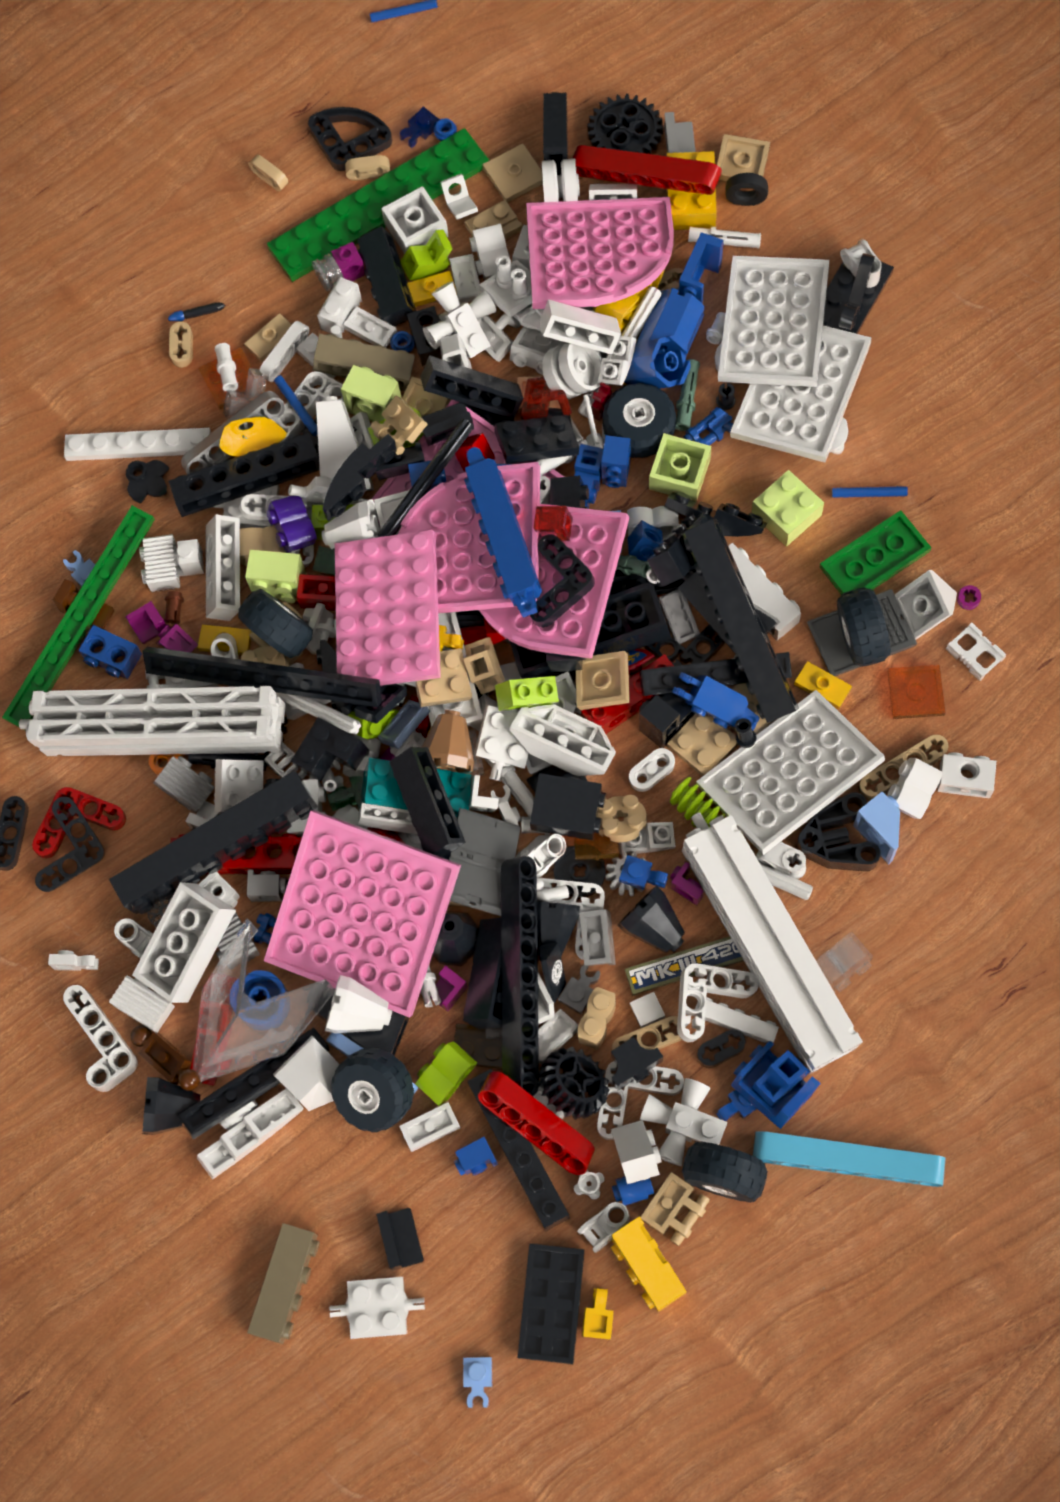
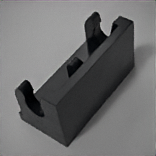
[376,442,425,480]

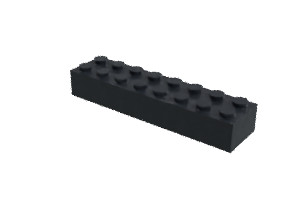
[109,771,318,914]

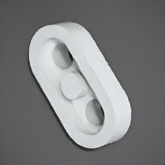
[629,748,675,792]

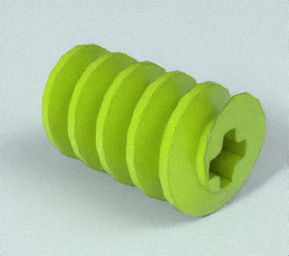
[670,777,725,827]

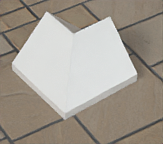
[894,570,957,639]
[273,1036,340,1111]

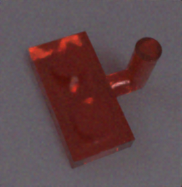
[521,377,572,420]

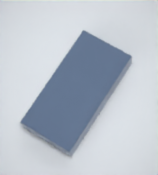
[378,700,430,749]

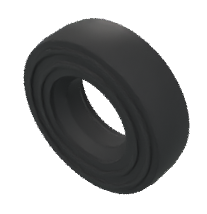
[725,173,768,206]

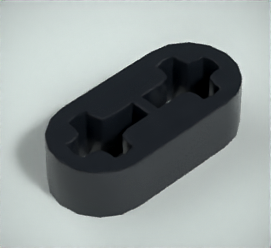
[697,1029,746,1068]

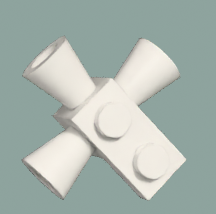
[423,281,496,358]
[640,1078,727,1166]

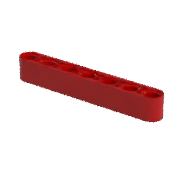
[572,145,722,195]

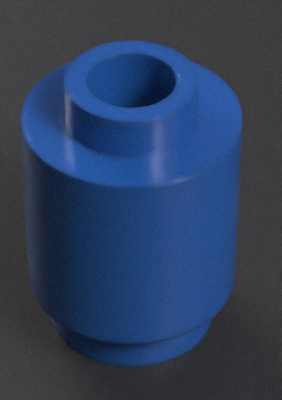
[611,1176,654,1206]

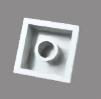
[382,186,449,254]

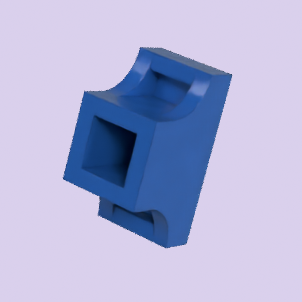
[752,1050,810,1107]

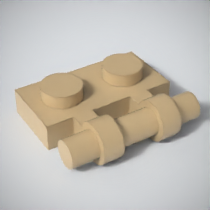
[371,395,428,455]
[641,1172,710,1246]

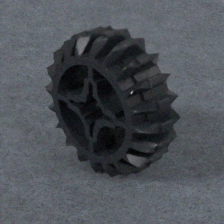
[538,1046,610,1120]

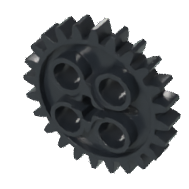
[587,94,663,154]

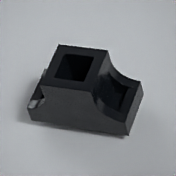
[611,1037,663,1091]

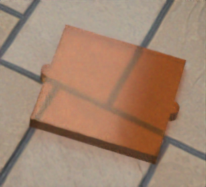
[574,833,619,860]

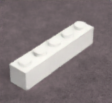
[358,803,418,835]
[695,997,779,1044]

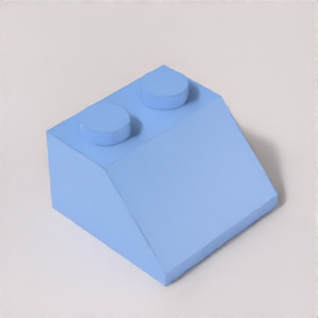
[853,791,900,865]

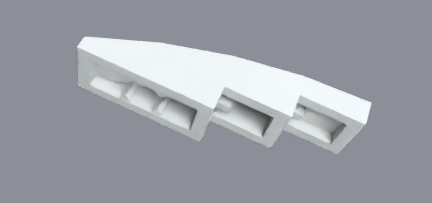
[197,1089,304,1180]

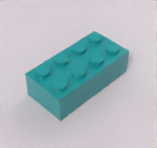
[360,757,472,819]

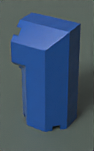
[624,288,705,389]

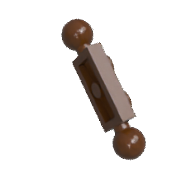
[131,1025,200,1091]

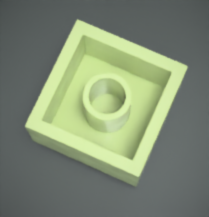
[341,365,401,422]
[649,433,711,502]
[752,470,824,547]
[245,550,307,603]

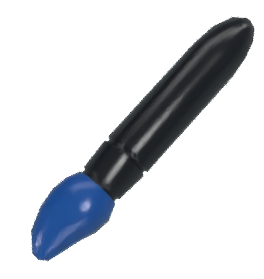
[168,302,225,322]

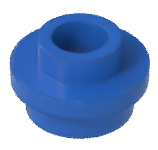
[434,118,457,141]
[390,331,415,353]

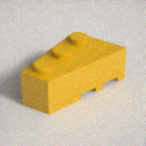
[593,270,665,332]
[610,1216,687,1312]

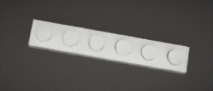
[64,428,211,461]

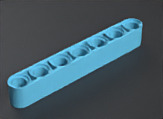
[753,1131,946,1187]

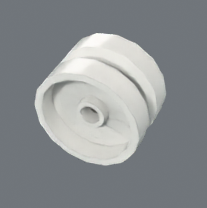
[542,158,580,202]
[542,342,602,400]

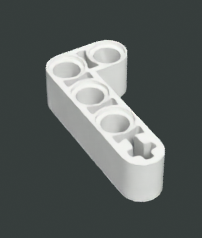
[275,371,345,443]
[63,985,138,1092]

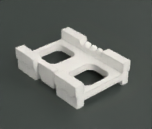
[946,622,1006,681]

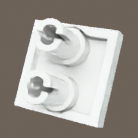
[479,255,532,318]
[214,759,264,812]

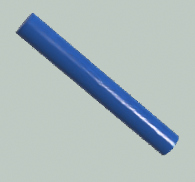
[369,0,438,23]
[274,375,318,436]
[832,486,908,498]

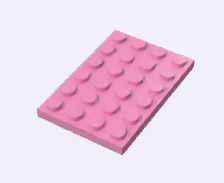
[335,530,441,685]

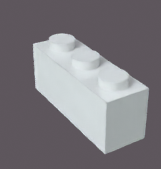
[540,299,621,354]

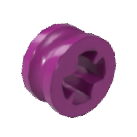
[957,585,981,610]

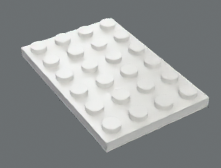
[718,256,829,387]
[730,325,871,463]
[696,690,885,855]

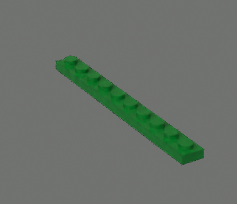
[2,505,155,731]

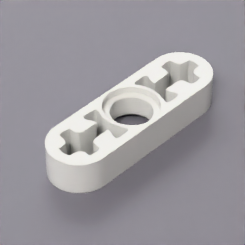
[259,321,309,382]

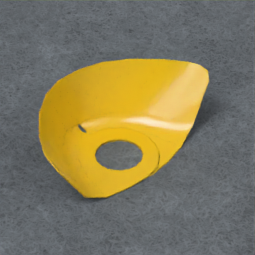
[219,417,287,457]

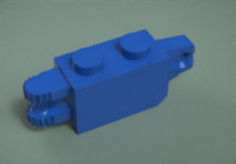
[672,672,760,731]

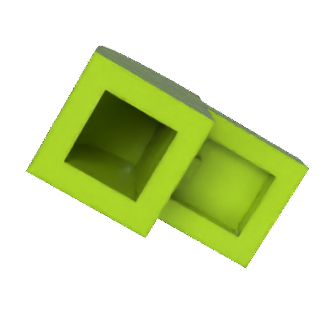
[401,230,453,280]

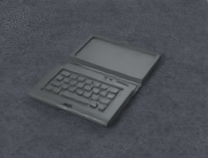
[807,589,917,676]
[449,808,520,916]

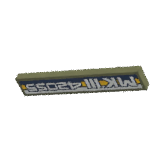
[625,936,744,996]

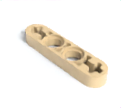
[859,735,948,800]

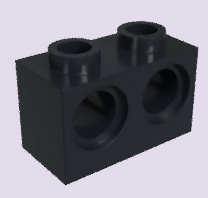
[407,306,442,366]

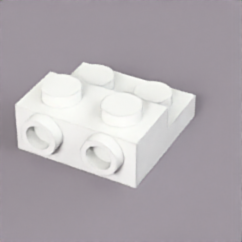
[510,326,566,375]

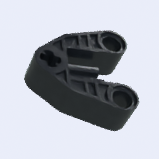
[797,792,881,871]

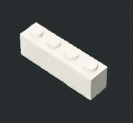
[729,543,801,641]

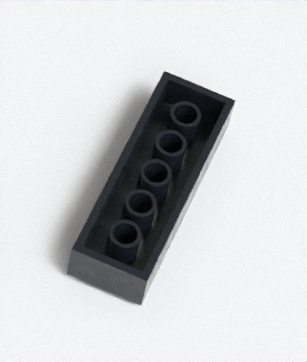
[510,582,671,679]

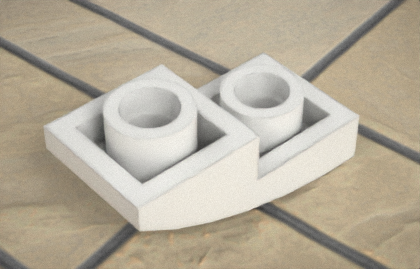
[598,336,636,385]
[619,822,676,855]

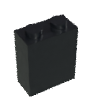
[530,773,606,841]

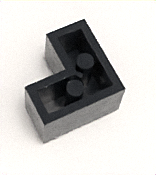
[639,693,695,748]
[291,717,369,782]

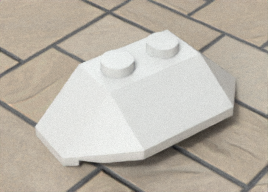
[510,704,616,776]

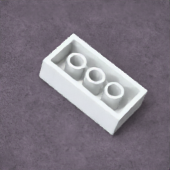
[132,882,236,1003]

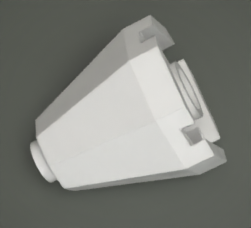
[322,499,381,550]
[325,975,392,1033]

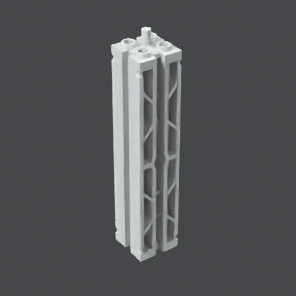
[19,686,285,756]
[682,812,863,1075]

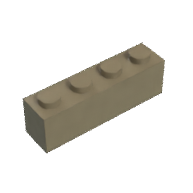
[313,334,415,391]
[247,1223,320,1344]

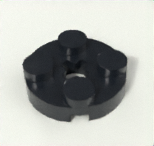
[553,846,606,899]

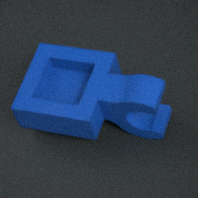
[619,855,668,890]
[716,1090,757,1121]

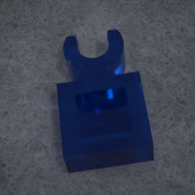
[399,106,440,148]

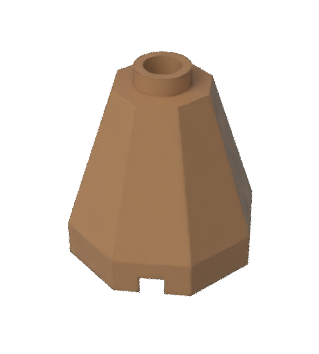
[422,710,474,774]

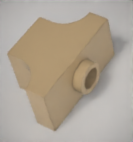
[463,637,505,695]

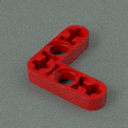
[32,787,126,859]

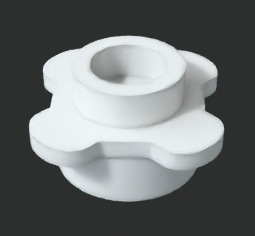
[574,1169,604,1199]

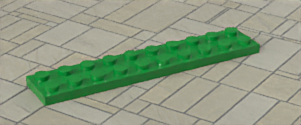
[267,128,490,282]

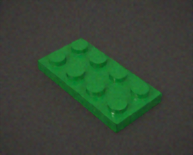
[819,510,932,595]

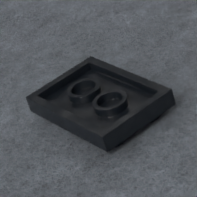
[494,415,580,464]

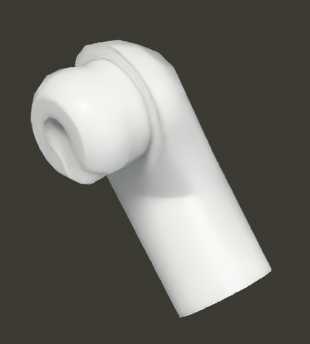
[322,771,344,792]
[537,880,569,902]

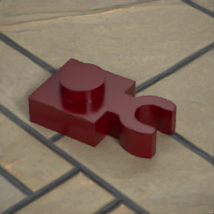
[591,382,612,421]

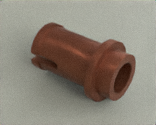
[164,591,185,624]

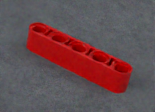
[478,1071,595,1175]

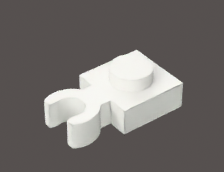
[48,950,99,971]

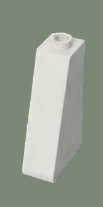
[316,397,374,491]

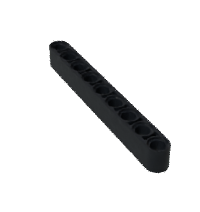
[501,856,539,1096]

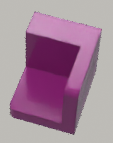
[126,601,166,644]
[430,966,468,1012]

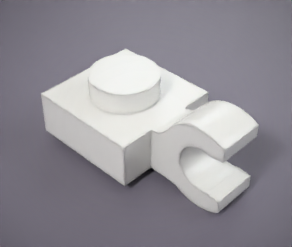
[491,785,522,825]

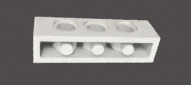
[206,514,240,621]

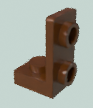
[53,579,114,629]

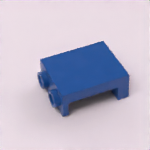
[679,232,724,304]
[731,1041,821,1129]

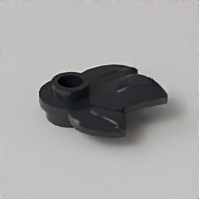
[126,460,169,504]

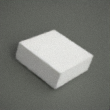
[630,992,665,1028]

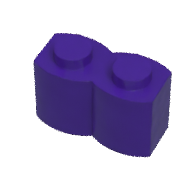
[266,495,317,553]

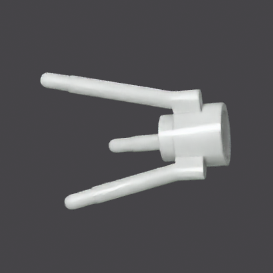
[571,394,606,449]

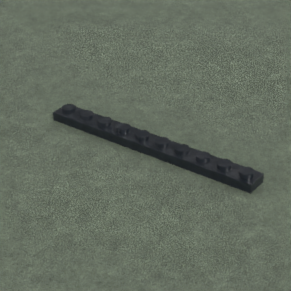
[142,646,382,707]

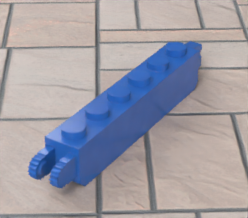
[464,447,542,618]

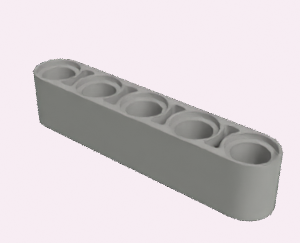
[181,391,285,474]

